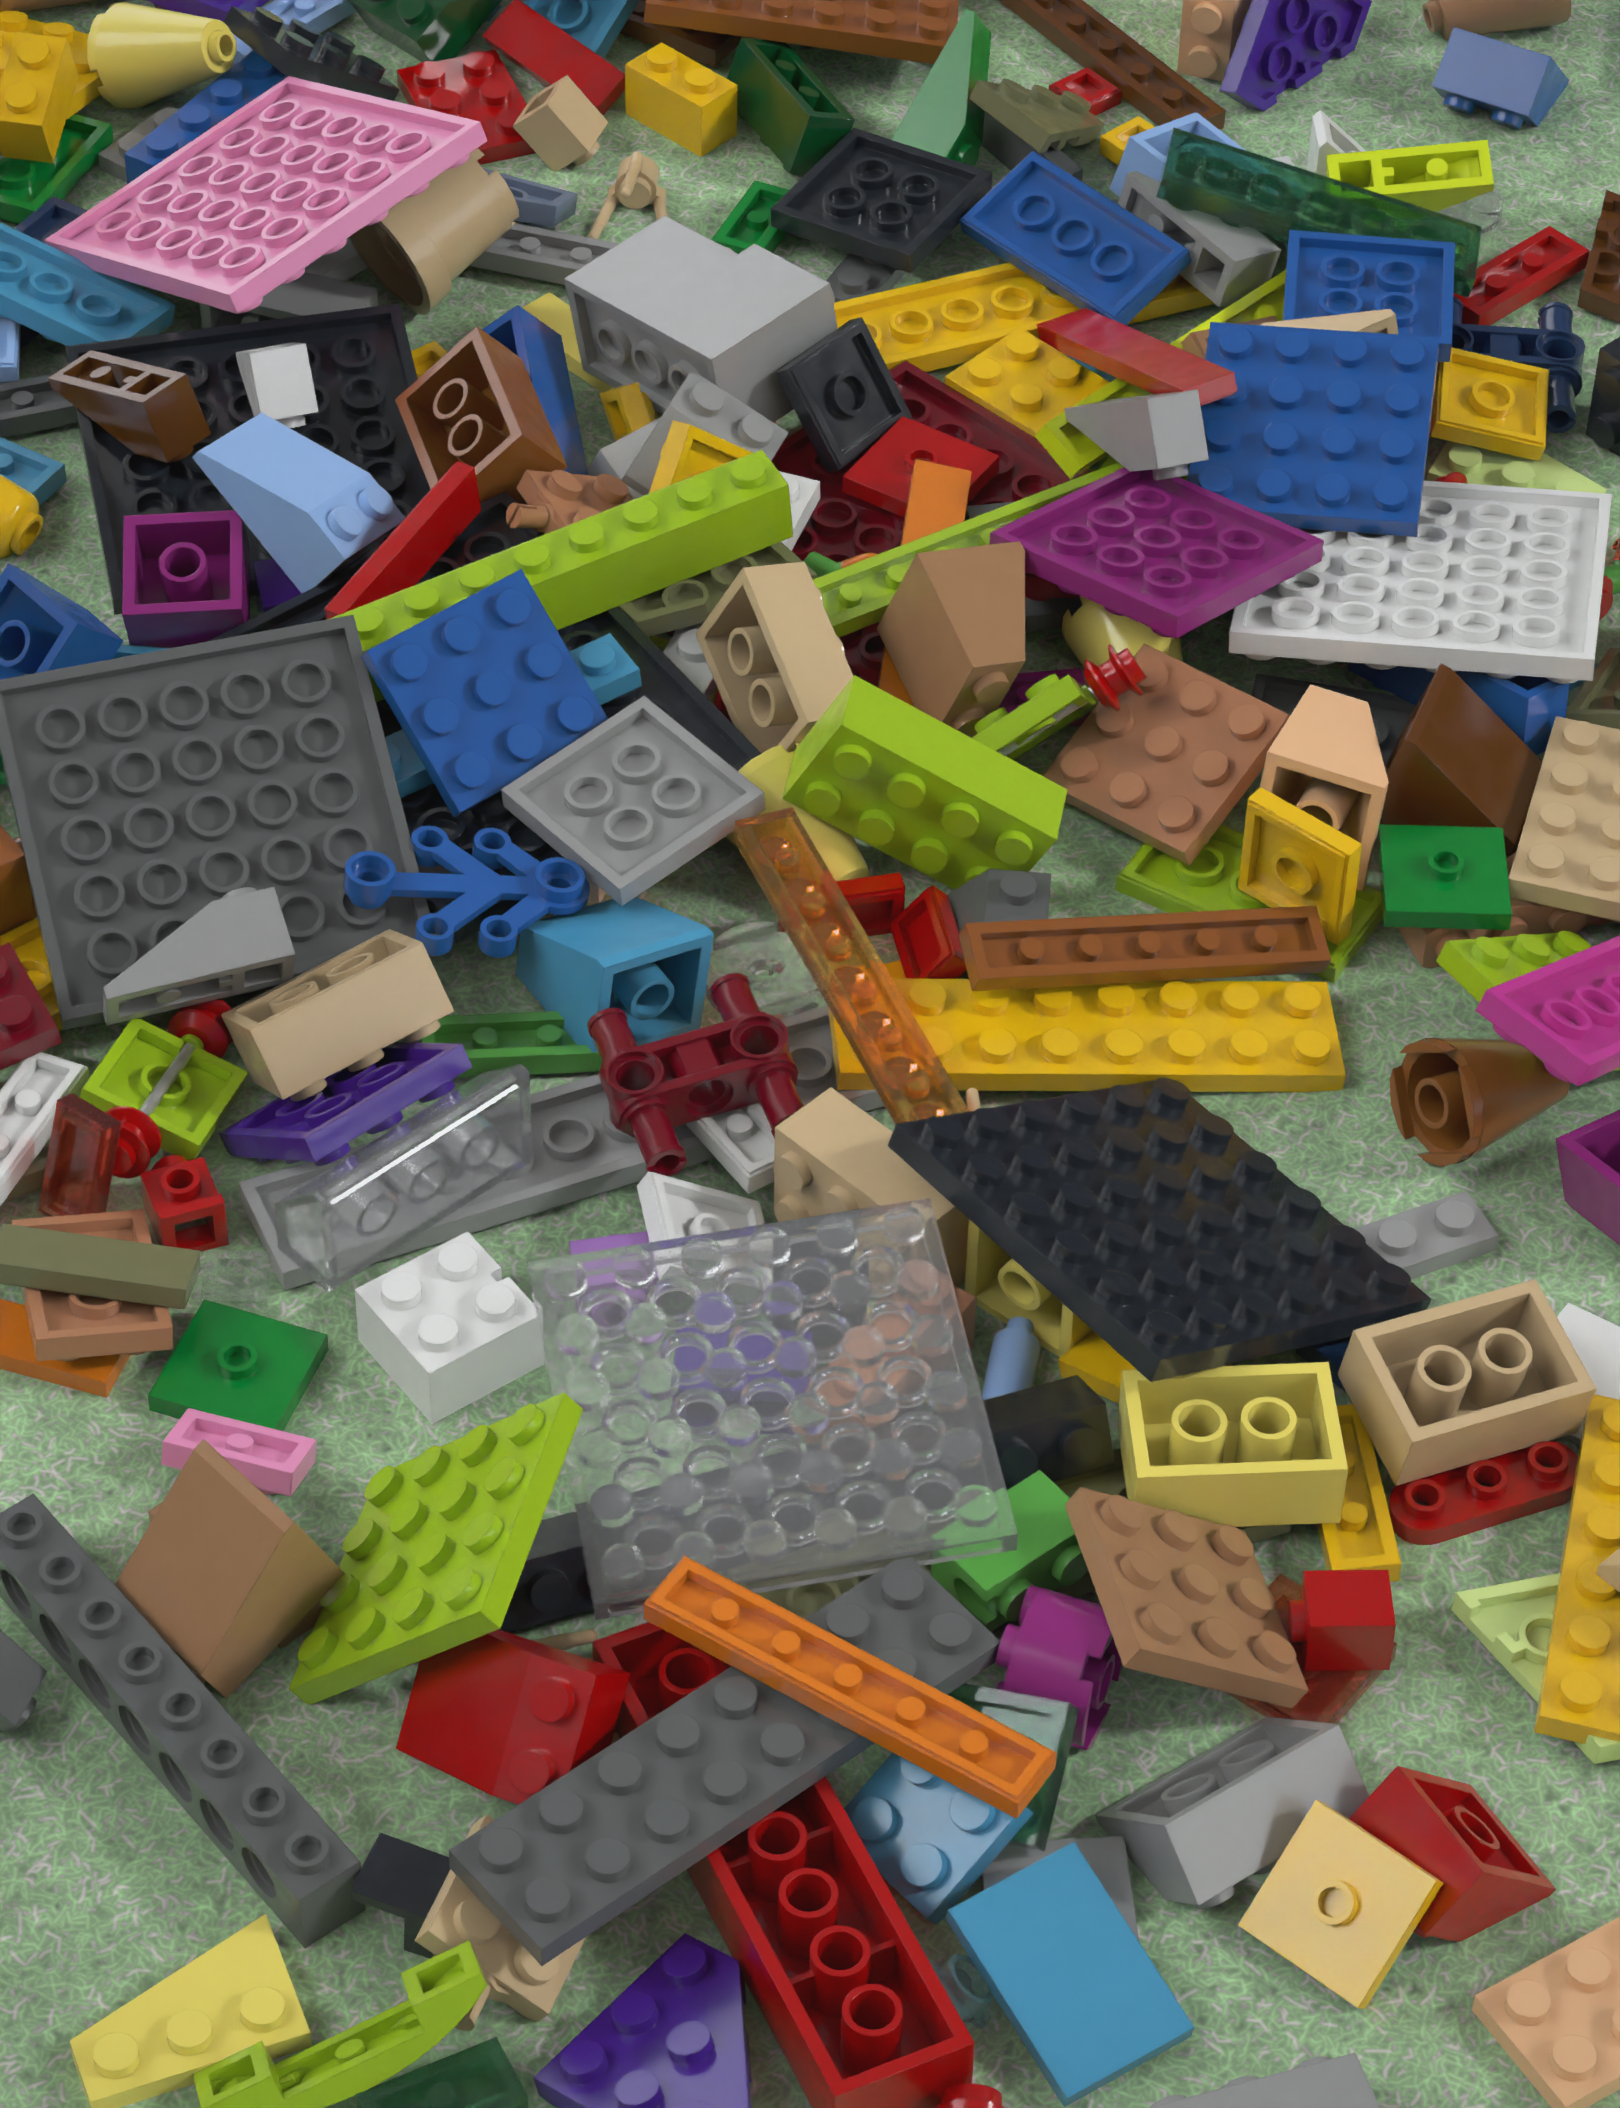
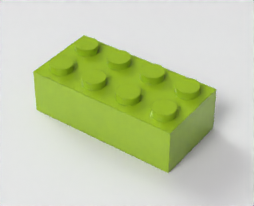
[782,675,1068,890]

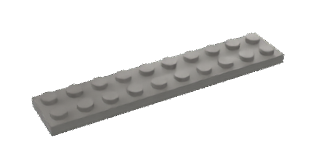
[239,1005,891,1291]

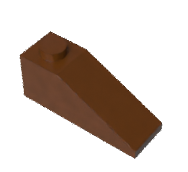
[48,350,211,463]

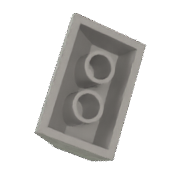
[1095,1717,1369,1909]

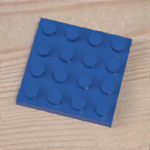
[1188,322,1439,537]

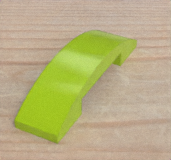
[193,1940,487,2108]

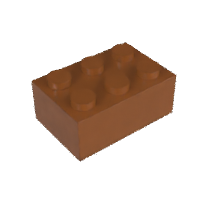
[395,326,567,504]

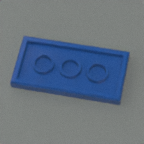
[959,151,1192,325]

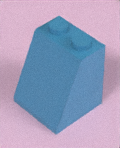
[516,897,714,1065]

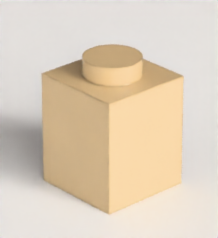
[513,75,608,172]

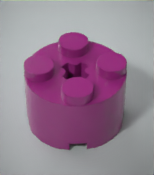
[988,1585,1123,1750]

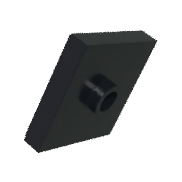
[776,317,912,473]

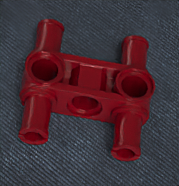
[587,973,804,1177]

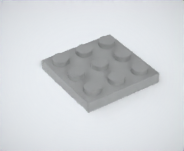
[501,696,766,906]

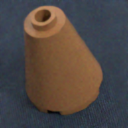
[1422,0,1571,39]

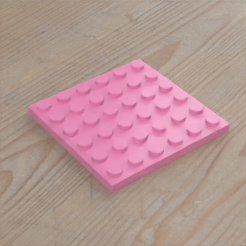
[45,76,488,314]

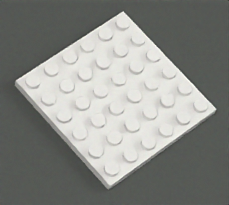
[1229,481,1612,684]

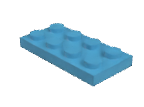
[0,222,175,346]

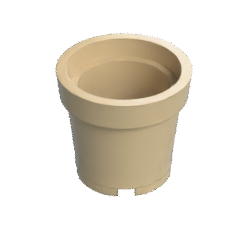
[349,148,519,315]

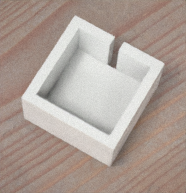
[355,1231,544,1424]

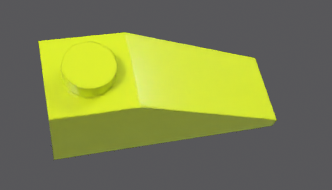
[1325,140,1494,234]

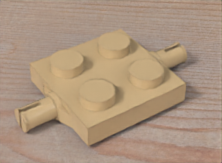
[415,1814,586,2031]

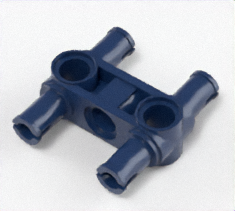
[1431,296,1585,433]

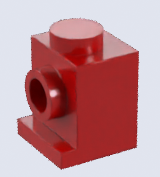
[140,1155,229,1252]

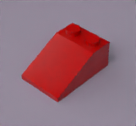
[396,1629,630,1805]

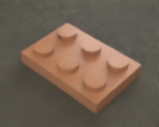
[11,1209,173,1361]

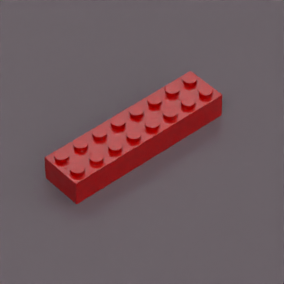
[592,1622,975,2108]

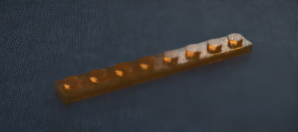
[733,807,969,1125]

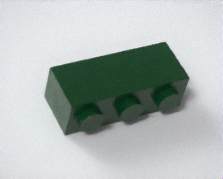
[727,38,855,177]

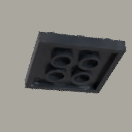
[770,128,992,273]

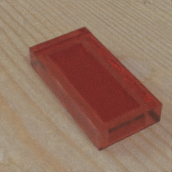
[38,1093,122,1217]

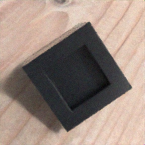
[352,1833,450,1959]

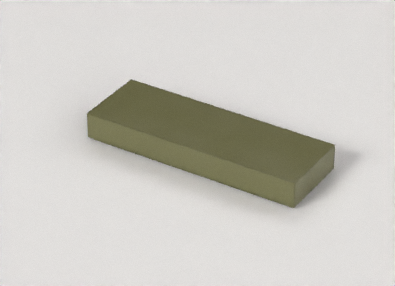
[0,1223,201,1309]

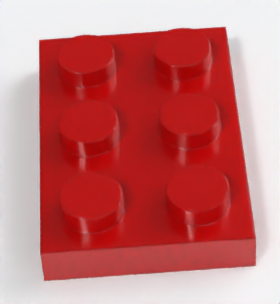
[397,50,536,165]

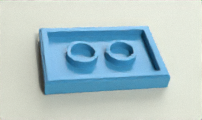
[946,1842,1195,2107]

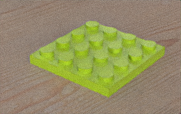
[289,1392,583,1704]

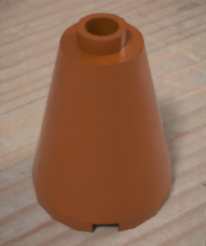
[1390,1038,1570,1167]

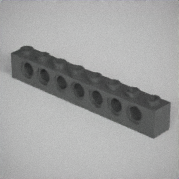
[0,1493,366,1948]

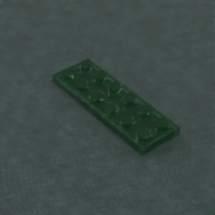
[1156,127,1482,298]

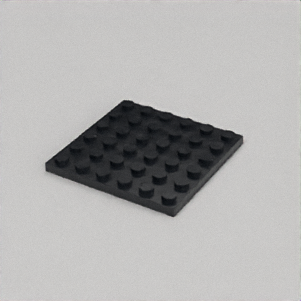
[65,303,431,615]
[888,1078,1431,1382]

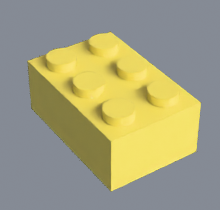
[1117,1362,1348,1527]

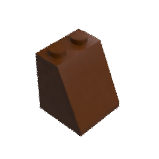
[1380,663,1542,858]

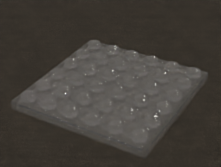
[527,1198,1018,1620]

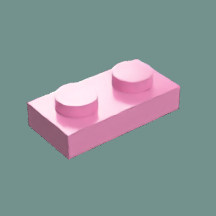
[161,1408,317,1497]

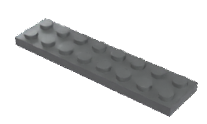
[449,1553,1000,1966]

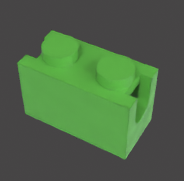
[931,1470,1088,1632]

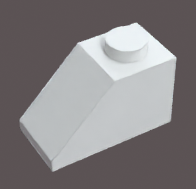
[235,342,319,428]

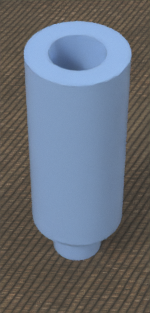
[980,1316,1041,1401]

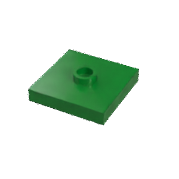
[1377,824,1512,930]
[148,1299,329,1431]

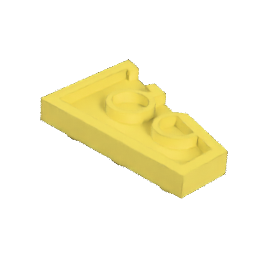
[70,1914,312,2108]

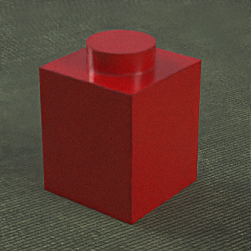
[1287,1569,1396,1671]

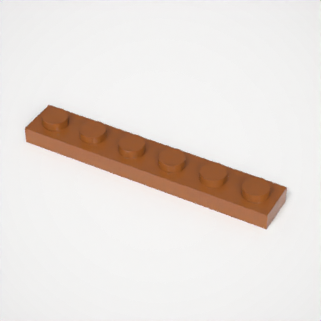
[958,906,1331,991]

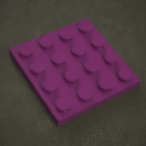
[989,467,1324,639]

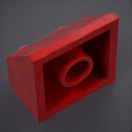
[1349,1766,1556,1942]

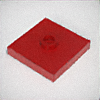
[842,416,1000,518]

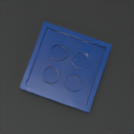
[1282,230,1455,362]
[361,569,608,818]

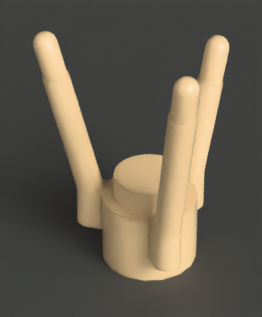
[588,151,668,239]

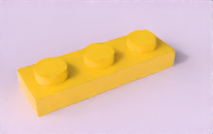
[1316,1404,1401,1582]

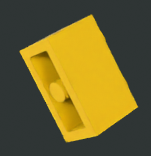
[0,32,79,163]
[625,42,738,157]

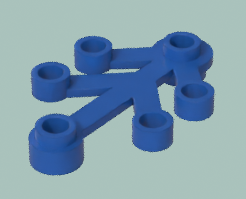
[343,825,590,958]

